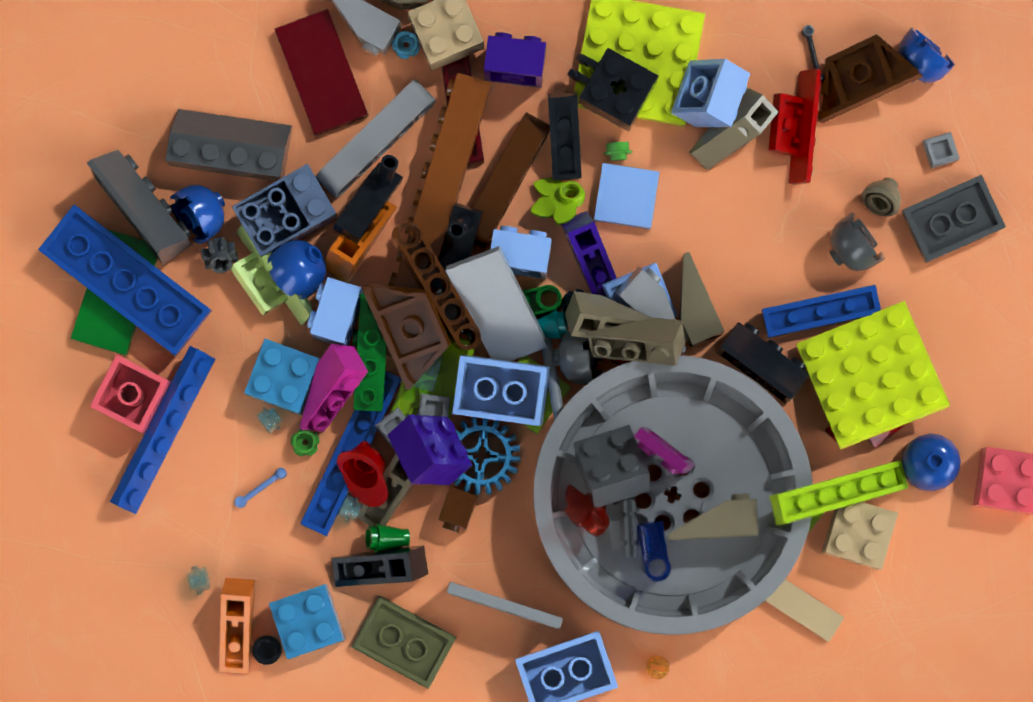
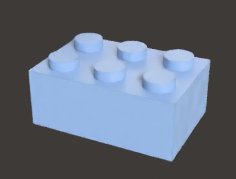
[452,355,550,426]
[515,631,618,702]

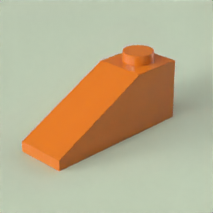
[325,201,397,283]
[219,578,255,674]

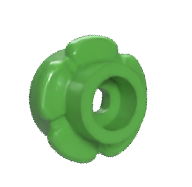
[604,142,632,161]
[291,429,320,456]

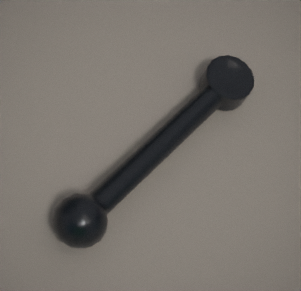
[802,25,825,83]

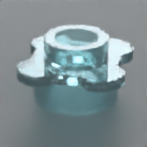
[187,565,210,595]

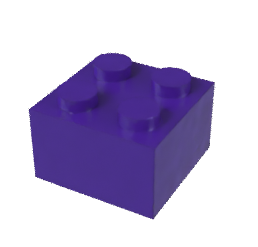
[484,32,546,88]
[387,415,472,485]

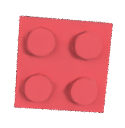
[90,354,171,434]
[973,447,1033,515]

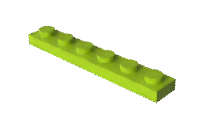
[769,460,908,525]

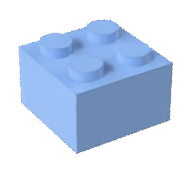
[671,59,750,128]
[491,226,552,280]
[307,277,364,346]

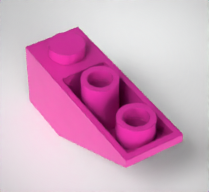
[300,344,368,432]

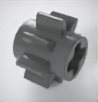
[201,237,238,273]

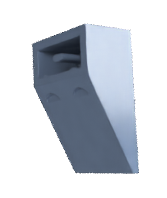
[232,164,338,257]

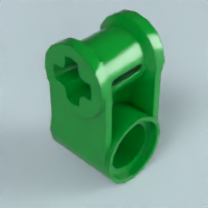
[522,285,562,318]

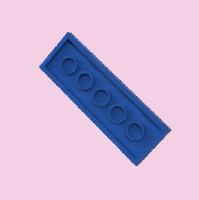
[38,204,212,356]

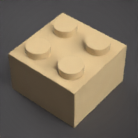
[408,0,484,71]
[822,502,898,570]

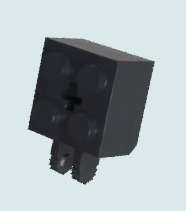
[567,48,659,132]

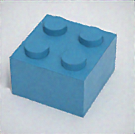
[244,339,320,416]
[269,584,346,659]

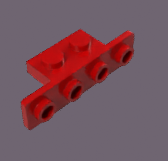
[768,68,821,185]

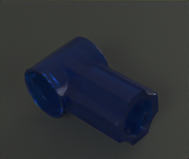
[637,521,671,581]

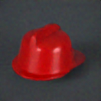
[337,441,388,507]

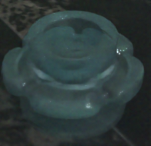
[256,407,282,434]
[338,495,362,522]

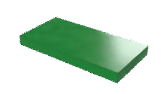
[70,229,158,356]

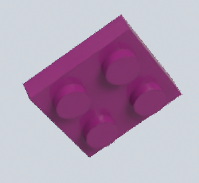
[634,427,695,475]

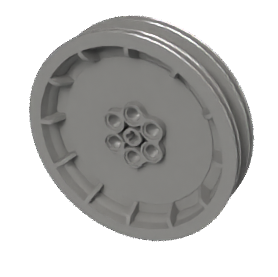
[533,355,813,635]

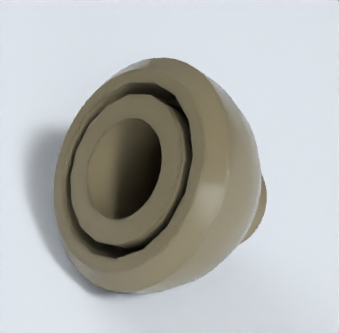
[861,178,901,216]

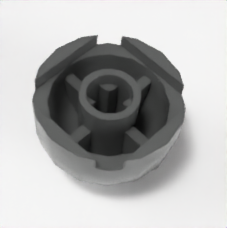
[830,212,885,271]
[554,331,602,385]

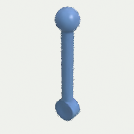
[235,468,287,508]

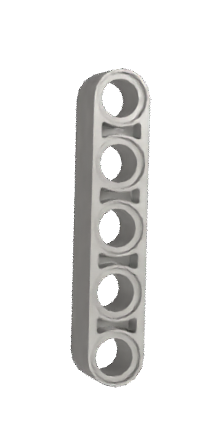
[316,79,436,198]

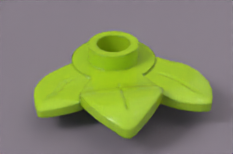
[531,178,585,225]

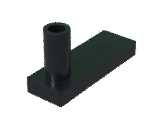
[548,88,582,180]
[333,155,403,244]
[432,203,484,289]

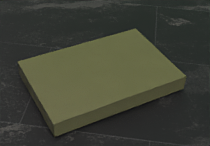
[352,595,456,689]

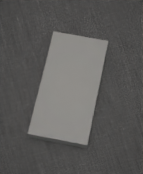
[445,246,549,361]
[447,582,563,629]

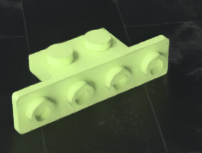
[230,224,313,325]

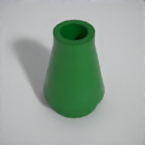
[365,523,410,553]

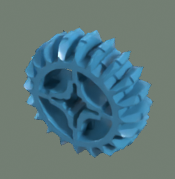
[454,417,521,495]

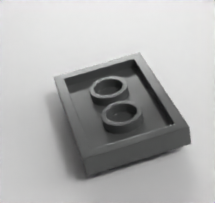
[901,175,1006,264]

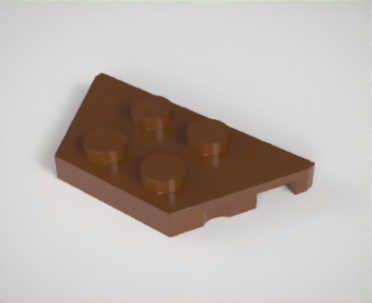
[818,34,923,123]
[362,284,451,390]

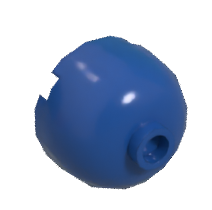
[897,27,955,83]
[170,185,225,244]
[268,240,326,300]
[902,433,961,492]

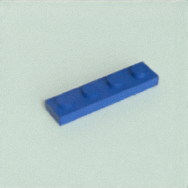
[761,285,881,338]

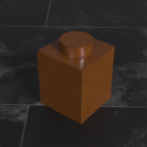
[438,486,478,533]

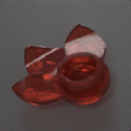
[565,484,610,537]

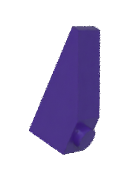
[561,211,617,297]

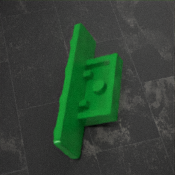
[353,294,387,412]

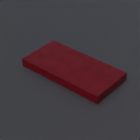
[275,9,369,136]

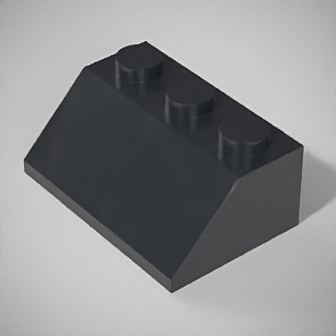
[716,322,809,404]

